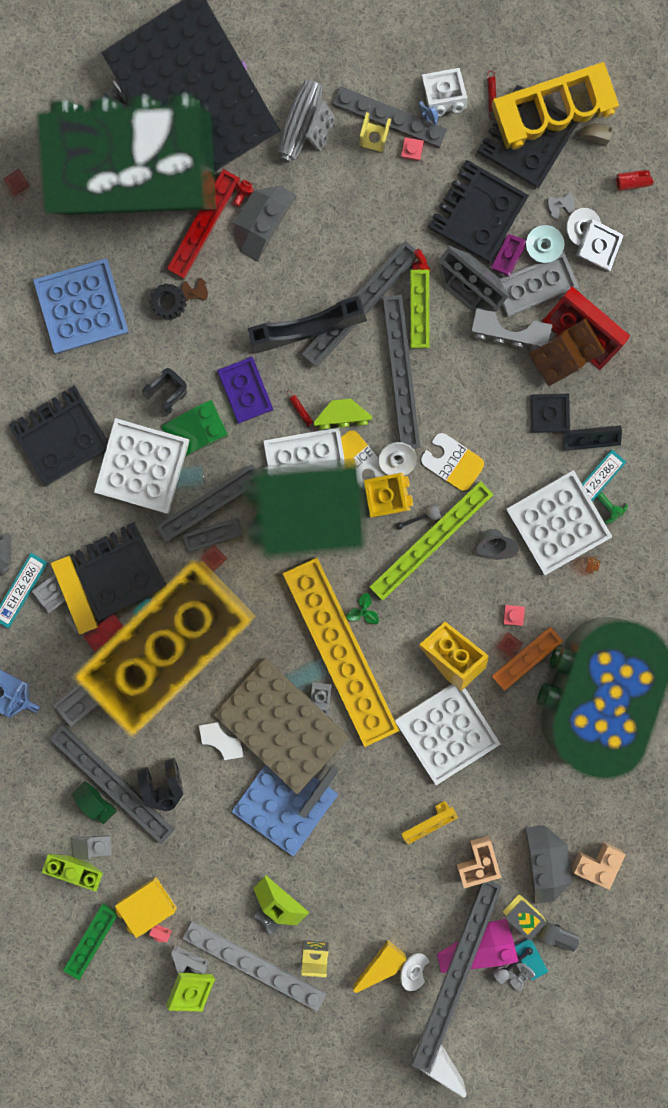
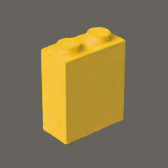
[115,877,177,938]

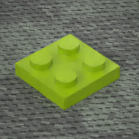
[166,973,215,1012]

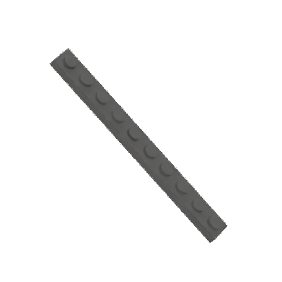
[411,881,502,1074]

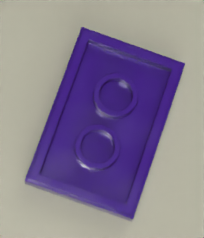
[217,356,274,424]

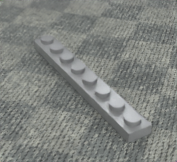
[183,920,327,1011]

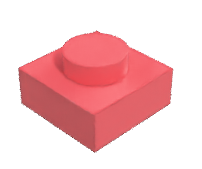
[401,138,424,161]
[503,605,525,626]
[149,924,172,943]

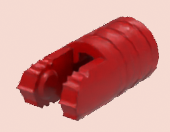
[616,170,654,191]

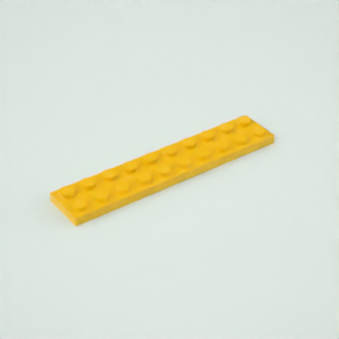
[283,557,399,747]

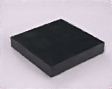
[530,393,570,433]

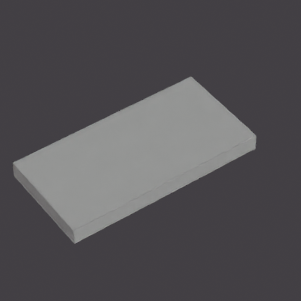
[500,253,579,317]

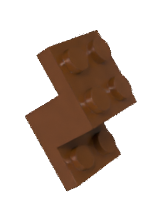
[529,318,605,387]

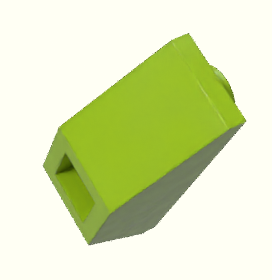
[314,399,372,430]
[42,854,103,892]
[253,875,309,926]

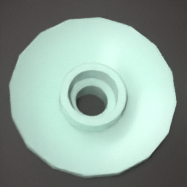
[526,225,564,263]

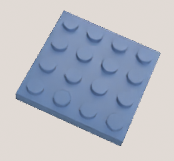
[33,258,129,354]
[232,764,338,857]

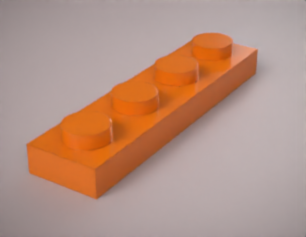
[491,626,563,691]

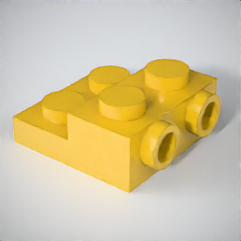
[364,473,413,518]

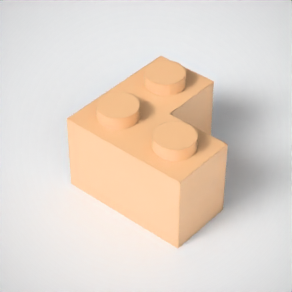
[457,836,501,888]
[571,842,626,890]

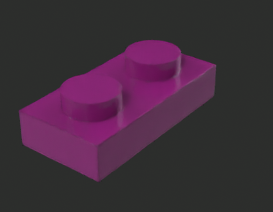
[491,233,526,277]

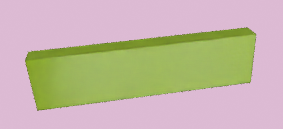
[410,270,430,348]

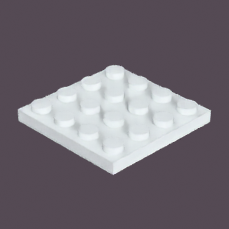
[94,418,190,514]
[264,428,344,466]
[506,470,612,575]
[395,684,501,785]

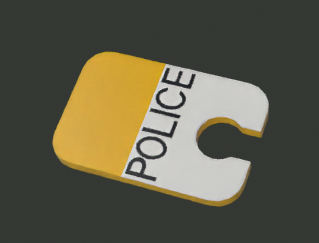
[341,430,386,491]
[421,433,484,491]

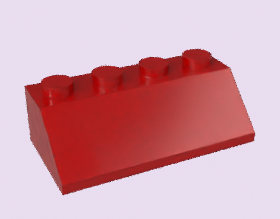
[542,286,630,370]

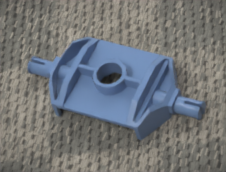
[0,670,40,718]

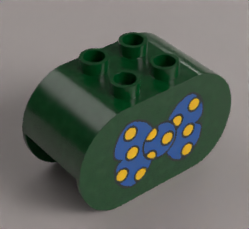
[536,617,668,779]

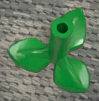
[597,492,628,525]
[346,593,379,625]

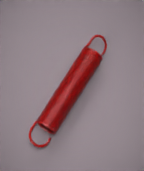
[487,70,497,120]
[287,390,316,431]

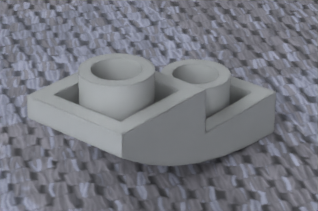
[311,682,332,715]

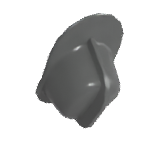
[476,529,519,560]

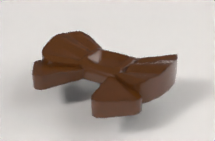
[182,278,208,302]

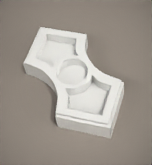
[199,722,243,760]

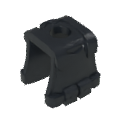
[142,368,187,417]

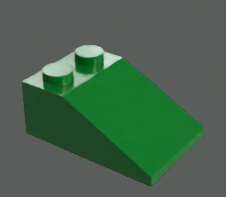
[162,400,229,457]

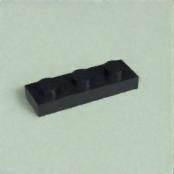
[563,425,622,451]

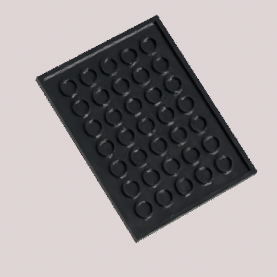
[101,0,281,172]

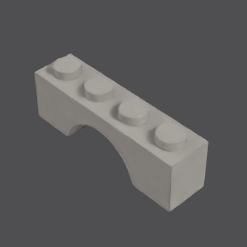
[470,309,552,351]

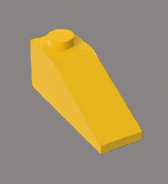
[353,940,407,993]

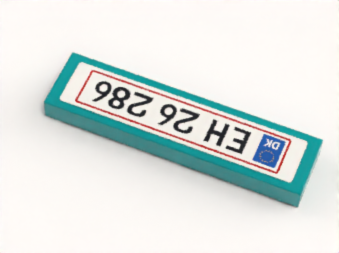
[582,450,626,501]
[0,553,49,628]

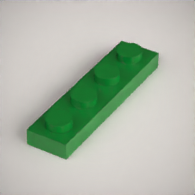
[63,903,118,980]

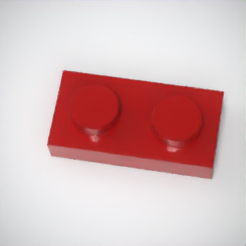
[83,613,125,652]

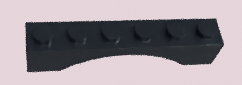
[248,295,367,353]

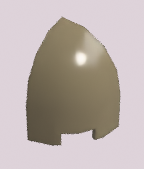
[578,123,613,146]

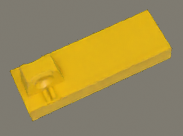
[401,801,458,845]

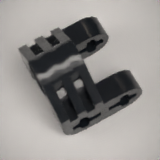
[137,758,184,811]

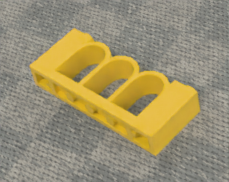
[492,62,619,150]

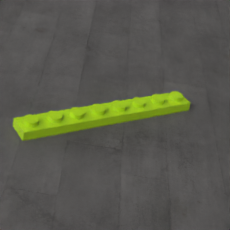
[370,481,494,600]

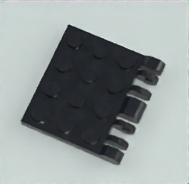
[477,85,579,189]
[427,160,529,263]
[9,385,109,486]
[66,522,167,621]

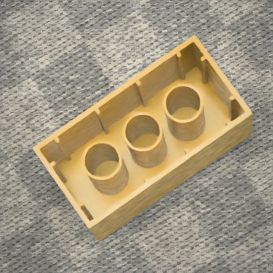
[75,561,256,736]

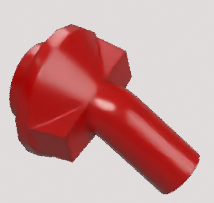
[232,180,254,208]
[412,249,430,272]

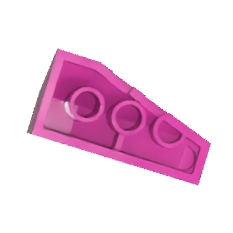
[437,919,518,973]

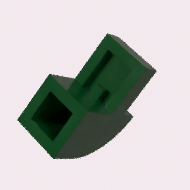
[71,781,117,824]

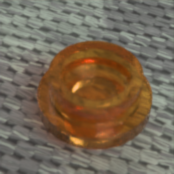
[586,556,601,575]

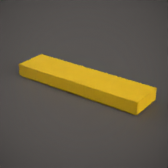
[51,556,98,635]

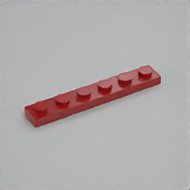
[167,169,240,280]

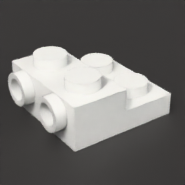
[422,68,467,117]

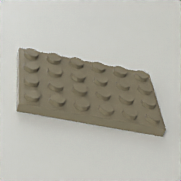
[214,658,350,794]

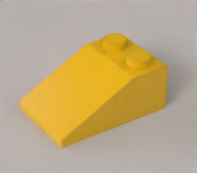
[419,622,489,691]

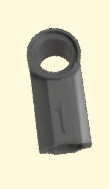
[538,920,580,952]

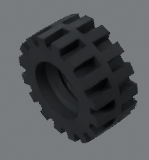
[150,283,187,319]

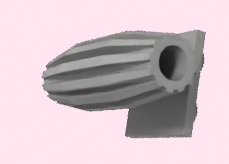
[278,79,334,163]

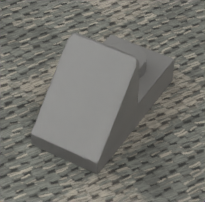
[72,835,112,860]
[171,945,209,974]

